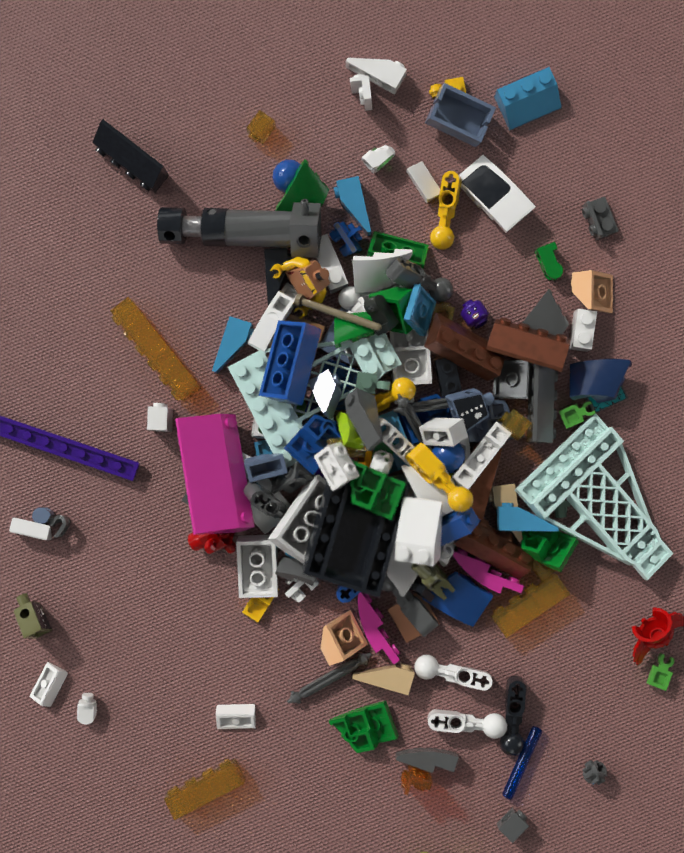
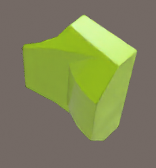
[336,411,364,450]

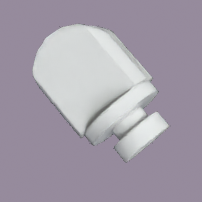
[77,693,97,725]

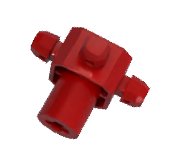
[188,532,237,554]

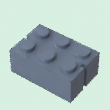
[425,83,496,147]

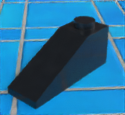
[264,248,292,306]

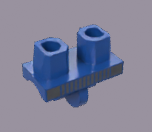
[329,222,363,257]

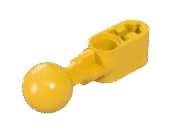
[430,171,462,250]
[372,377,416,413]
[405,443,473,512]

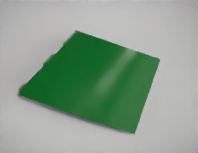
[275,159,329,211]
[350,460,407,521]
[521,529,579,572]
[329,700,399,753]

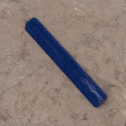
[502,726,542,800]

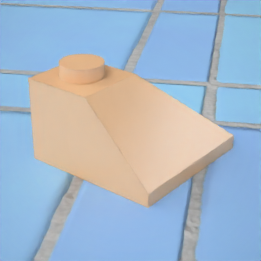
[571,270,613,313]
[321,610,368,666]

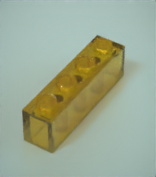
[491,573,570,638]
[164,759,246,820]

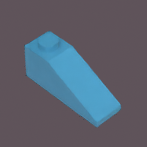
[333,176,371,236]
[212,316,255,374]
[497,503,558,531]

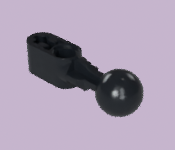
[500,675,526,756]

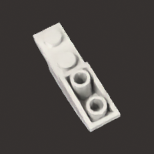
[248,283,297,352]

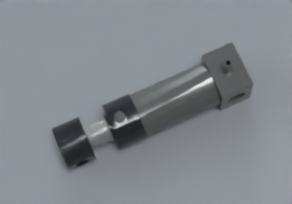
[157,199,322,258]

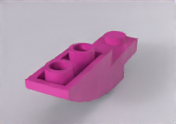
[452,548,524,593]
[357,592,400,664]

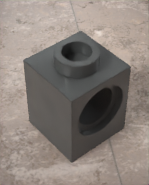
[496,807,529,843]

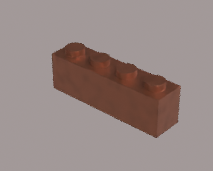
[469,441,502,524]
[453,524,534,579]

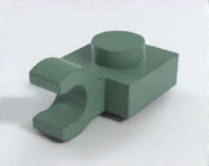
[355,372,391,394]

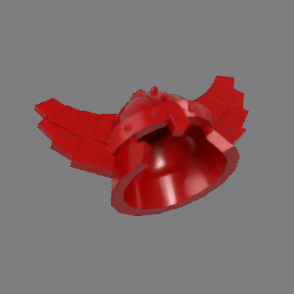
[632,607,684,665]

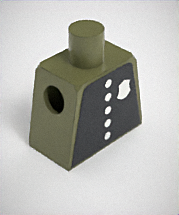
[14,593,53,639]

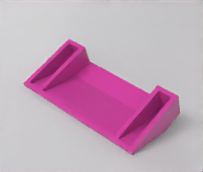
[175,414,255,535]

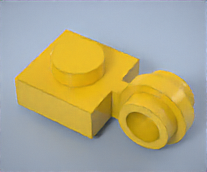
[429,77,466,99]

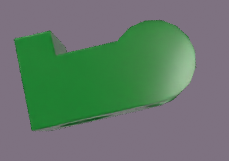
[534,242,563,281]

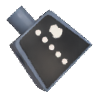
[445,388,495,431]

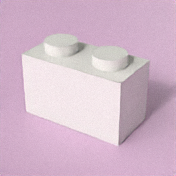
[569,309,597,352]
[147,403,173,432]
[419,418,468,446]

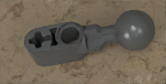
[385,257,454,302]
[244,482,287,519]
[382,573,439,637]

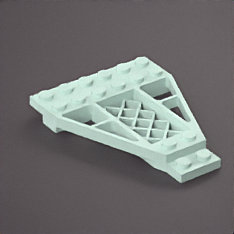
[228,333,402,468]
[515,413,673,580]

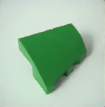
[334,312,375,348]

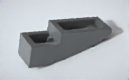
[395,748,459,773]

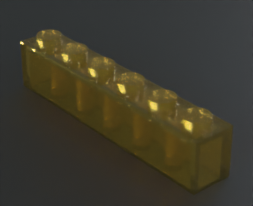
[110,297,202,402]

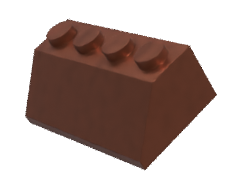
[424,313,505,381]
[486,318,571,372]

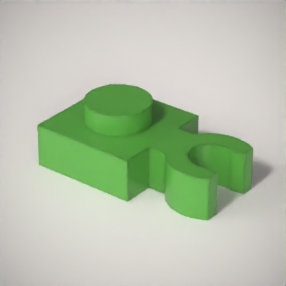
[559,401,596,429]
[646,653,674,691]

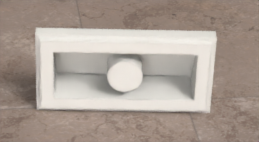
[406,162,440,203]
[9,518,52,540]
[29,662,68,707]
[216,704,256,729]

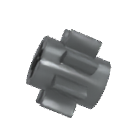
[582,760,607,785]

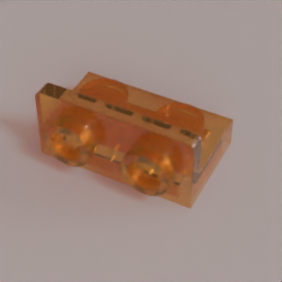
[400,765,432,796]

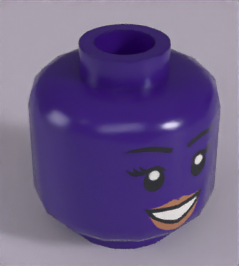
[461,299,489,329]

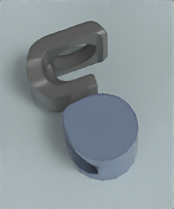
[32,507,71,537]

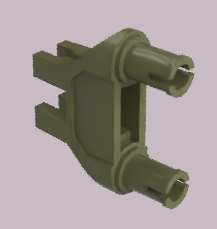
[411,563,455,600]

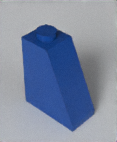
[441,507,480,546]

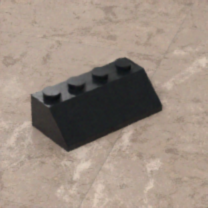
[92,119,169,193]

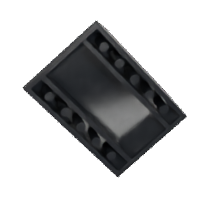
[303,475,410,598]

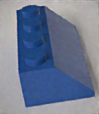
[259,320,321,405]

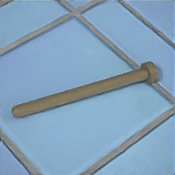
[294,293,382,331]

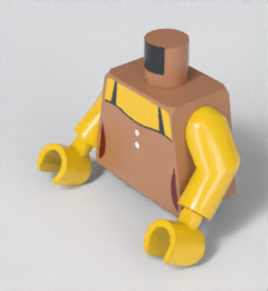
[270,257,330,319]

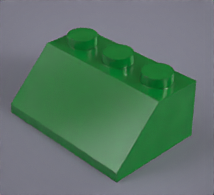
[367,231,429,269]

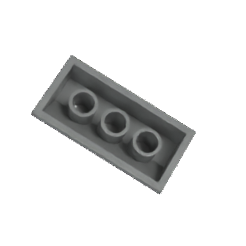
[527,364,558,444]

